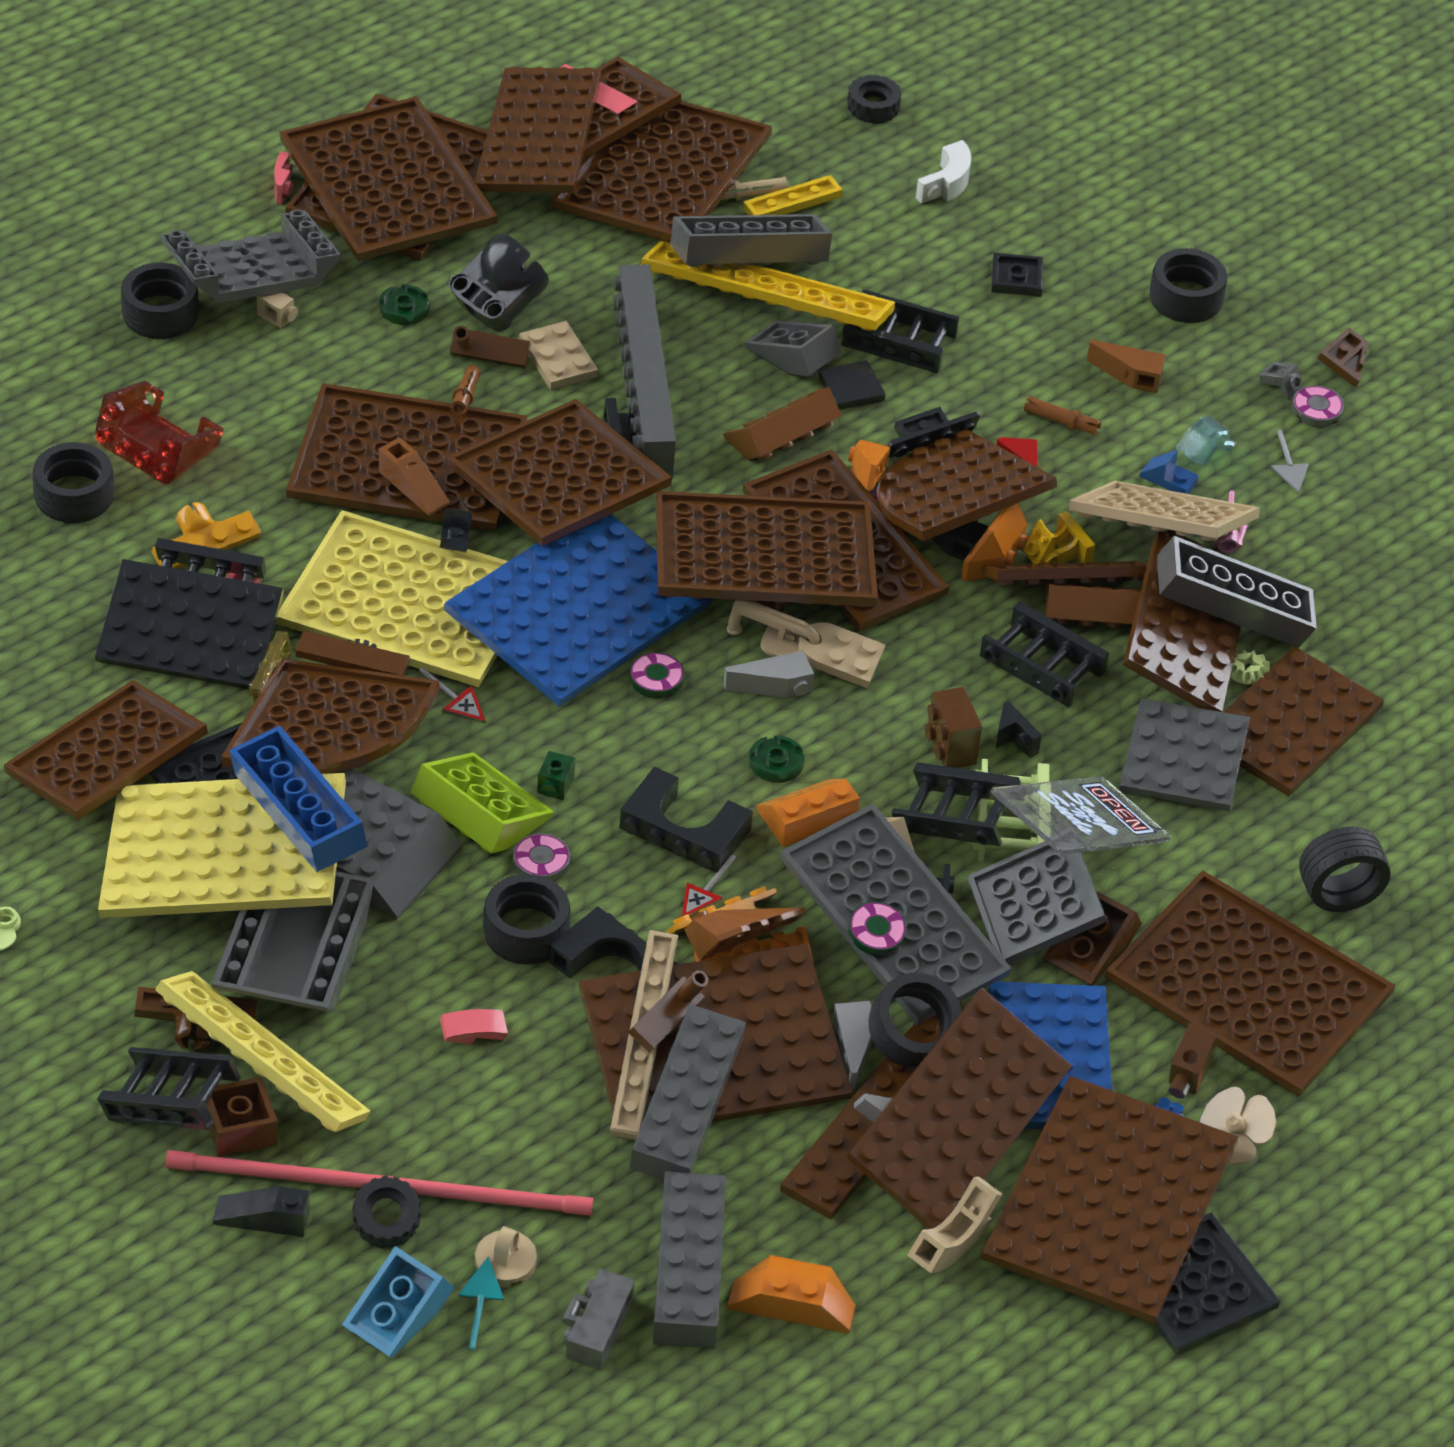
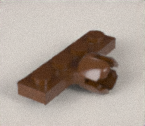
[134,987,257,1051]

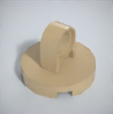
[475,1226,537,1288]

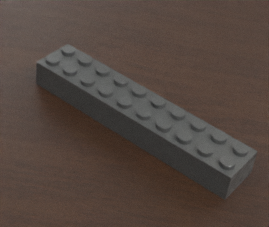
[613,264,676,479]

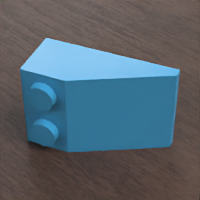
[342,1246,455,1358]

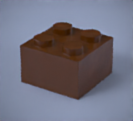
[925,687,982,768]
[206,1077,278,1157]

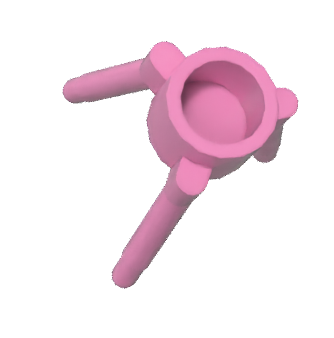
[1213,491,1248,553]

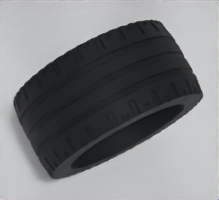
[1150,248,1227,323]
[121,262,199,339]
[32,442,114,523]
[1299,826,1391,912]
[483,874,571,965]
[868,972,962,1068]

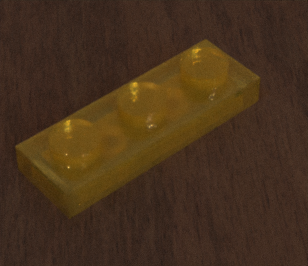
[249,631,293,703]

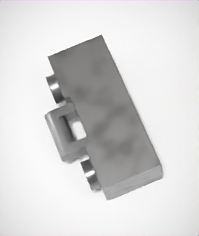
[562,1269,635,1370]

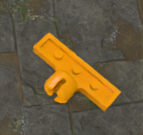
[152,502,261,569]

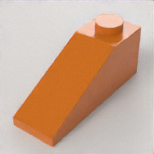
[848,440,890,491]

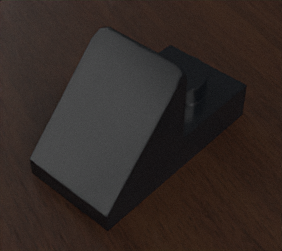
[440,508,472,552]
[996,700,1042,758]

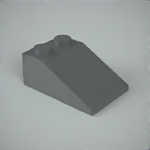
[745,320,841,377]

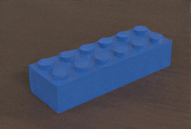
[229,725,368,872]

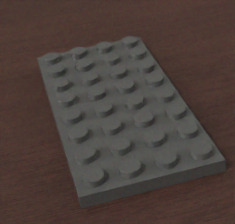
[780,803,1011,1025]

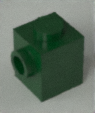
[537,751,576,800]

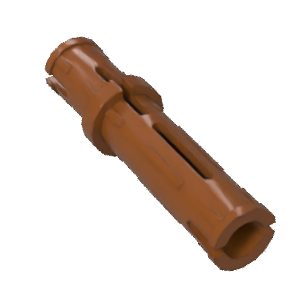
[450,365,481,416]
[1024,395,1102,436]

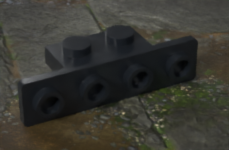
[887,407,980,459]

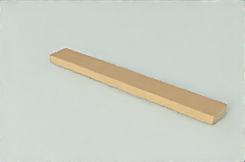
[609,930,678,1140]

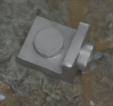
[1258,362,1303,399]

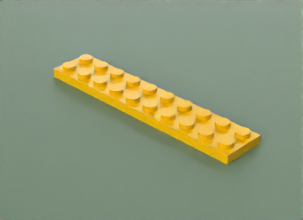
[641,240,895,331]

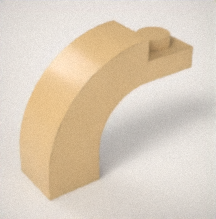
[907,1177,1002,1273]

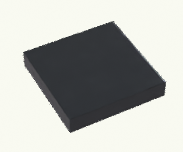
[991,253,1043,297]
[819,360,886,410]

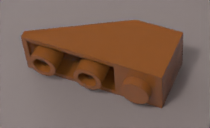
[1087,339,1166,393]
[379,438,450,516]

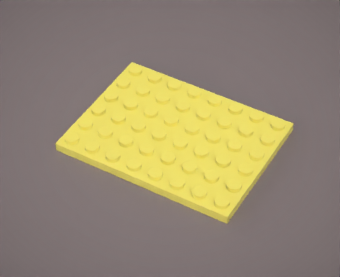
[276,510,508,687]
[98,773,346,918]

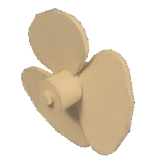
[1200,1087,1276,1164]

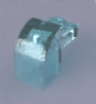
[1176,416,1235,465]

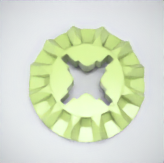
[1230,649,1270,684]

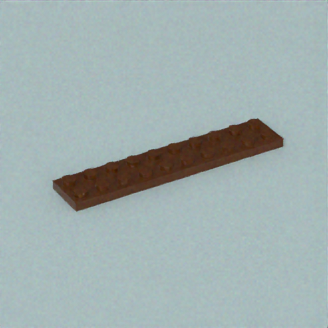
[780,1005,965,1220]

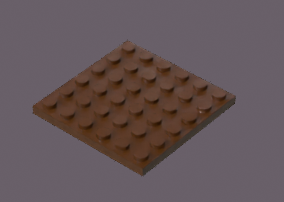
[447,399,672,546]

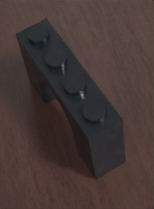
[619,767,753,873]
[549,906,678,978]

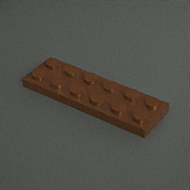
[983,561,1147,585]

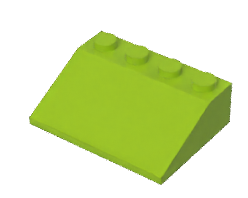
[410,752,555,853]

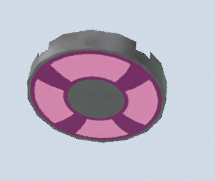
[1292,385,1344,427]
[513,833,570,881]

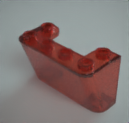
[95,381,224,484]

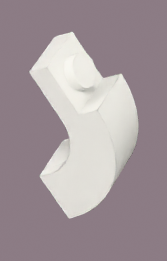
[916,140,971,204]

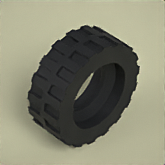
[847,75,902,124]
[353,1176,421,1248]

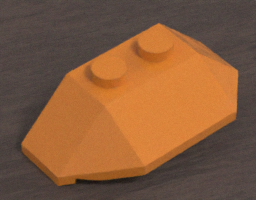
[961,503,1029,581]
[727,1255,855,1334]

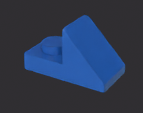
[1139,450,1199,494]

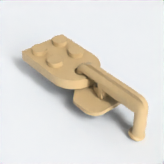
[726,600,886,688]

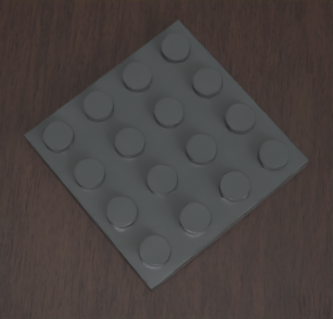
[1119,698,1250,812]
[967,829,1107,965]

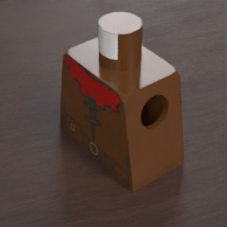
[1168,1022,1217,1099]

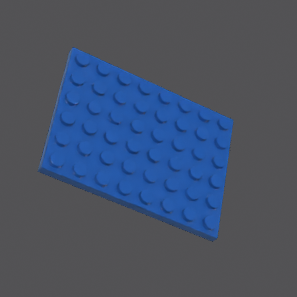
[444,514,713,707]

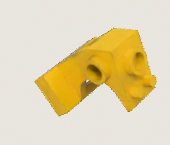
[1023,511,1095,564]

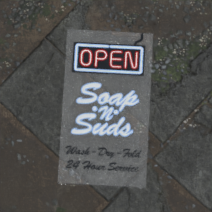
[991,776,1172,855]

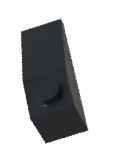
[212,1186,310,1237]

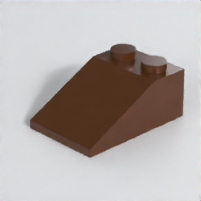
[1043,891,1142,986]

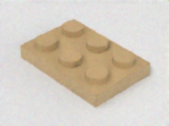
[519,321,598,390]

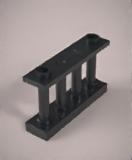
[841,289,960,374]
[155,538,266,582]
[980,602,1109,707]
[891,762,1025,847]
[97,1047,241,1130]

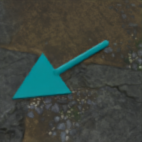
[458,1256,504,1350]

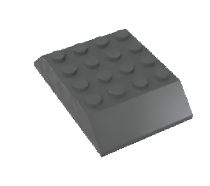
[326,769,462,920]
[212,872,374,1012]

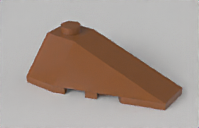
[684,907,807,960]

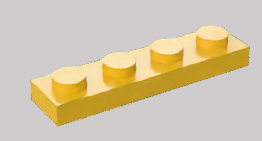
[743,175,843,215]

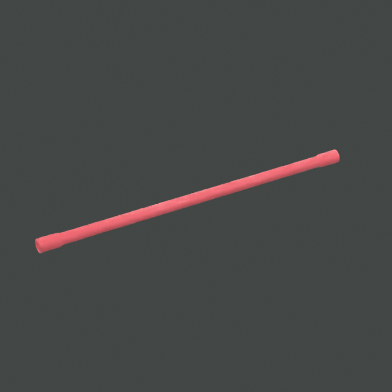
[165,1150,594,1216]

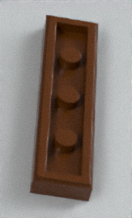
[295,631,410,676]

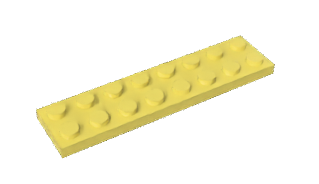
[156,971,371,1132]

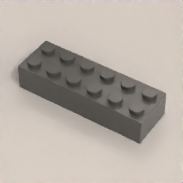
[670,214,832,267]
[1157,536,1317,648]
[629,1004,746,1179]
[653,1171,726,1348]

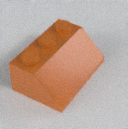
[756,779,860,847]

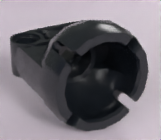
[449,233,550,332]

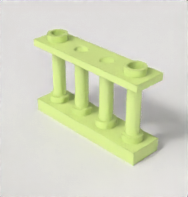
[973,759,1049,862]

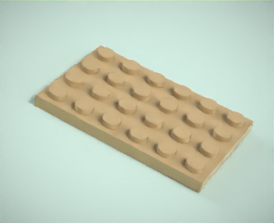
[1069,481,1260,541]

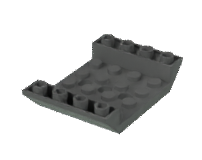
[161,210,341,303]

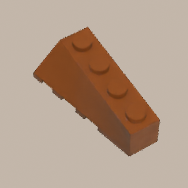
[723,387,842,461]
[1045,581,1141,628]

